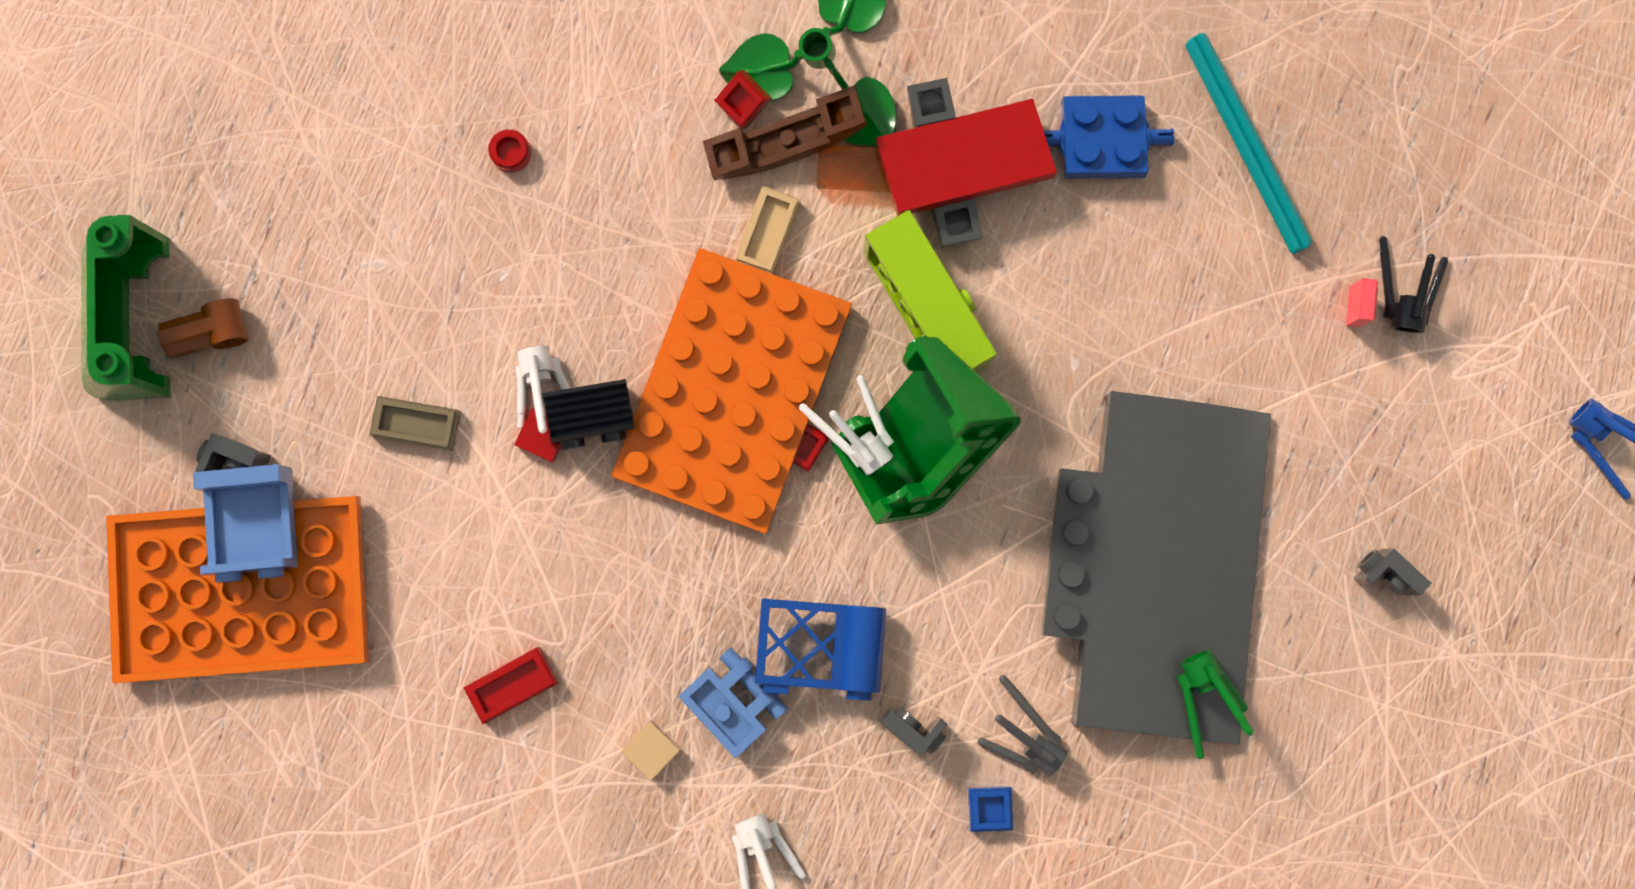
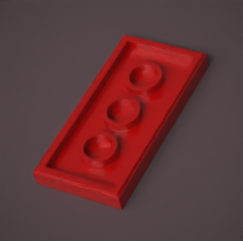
[875,98,1057,216]

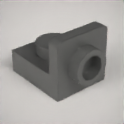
[196,433,271,472]
[1354,548,1432,596]
[879,709,947,757]

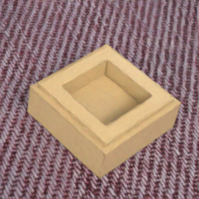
[621,720,681,781]

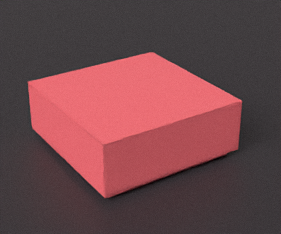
[1346,278,1378,327]

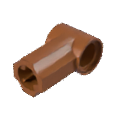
[157,298,249,359]

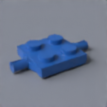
[1043,96,1175,179]

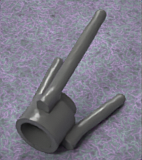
[978,675,1068,777]

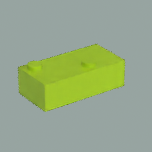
[863,210,997,373]

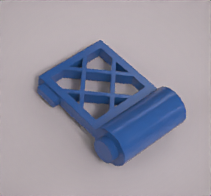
[754,598,886,701]

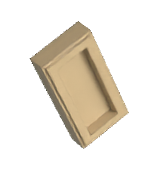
[734,185,801,275]

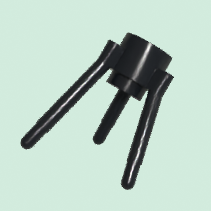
[1379,236,1448,333]

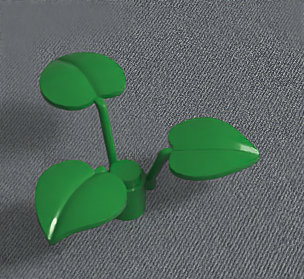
[719,0,896,146]

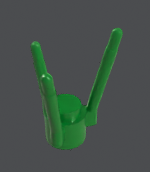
[1176,650,1253,759]

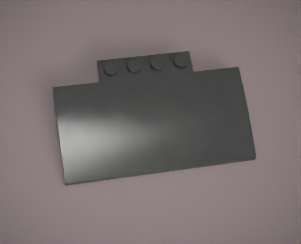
[1041,391,1271,744]

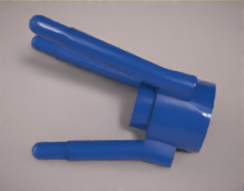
[1569,398,1635,500]

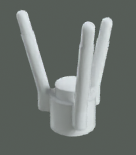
[515,346,570,434]
[799,375,894,475]
[732,813,806,889]

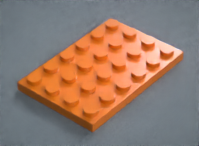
[611,248,852,535]
[106,496,369,684]

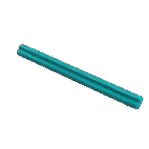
[1186,33,1313,254]

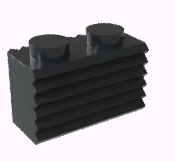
[542,379,635,450]

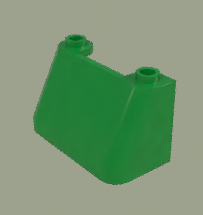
[81,215,171,401]
[831,336,1021,525]

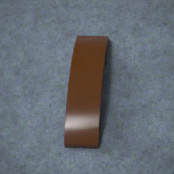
[703,85,867,180]

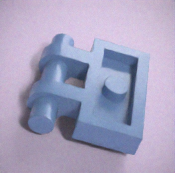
[678,647,788,759]

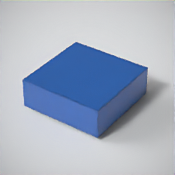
[968,786,1013,832]

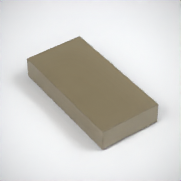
[369,396,461,451]

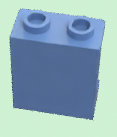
[193,464,298,583]

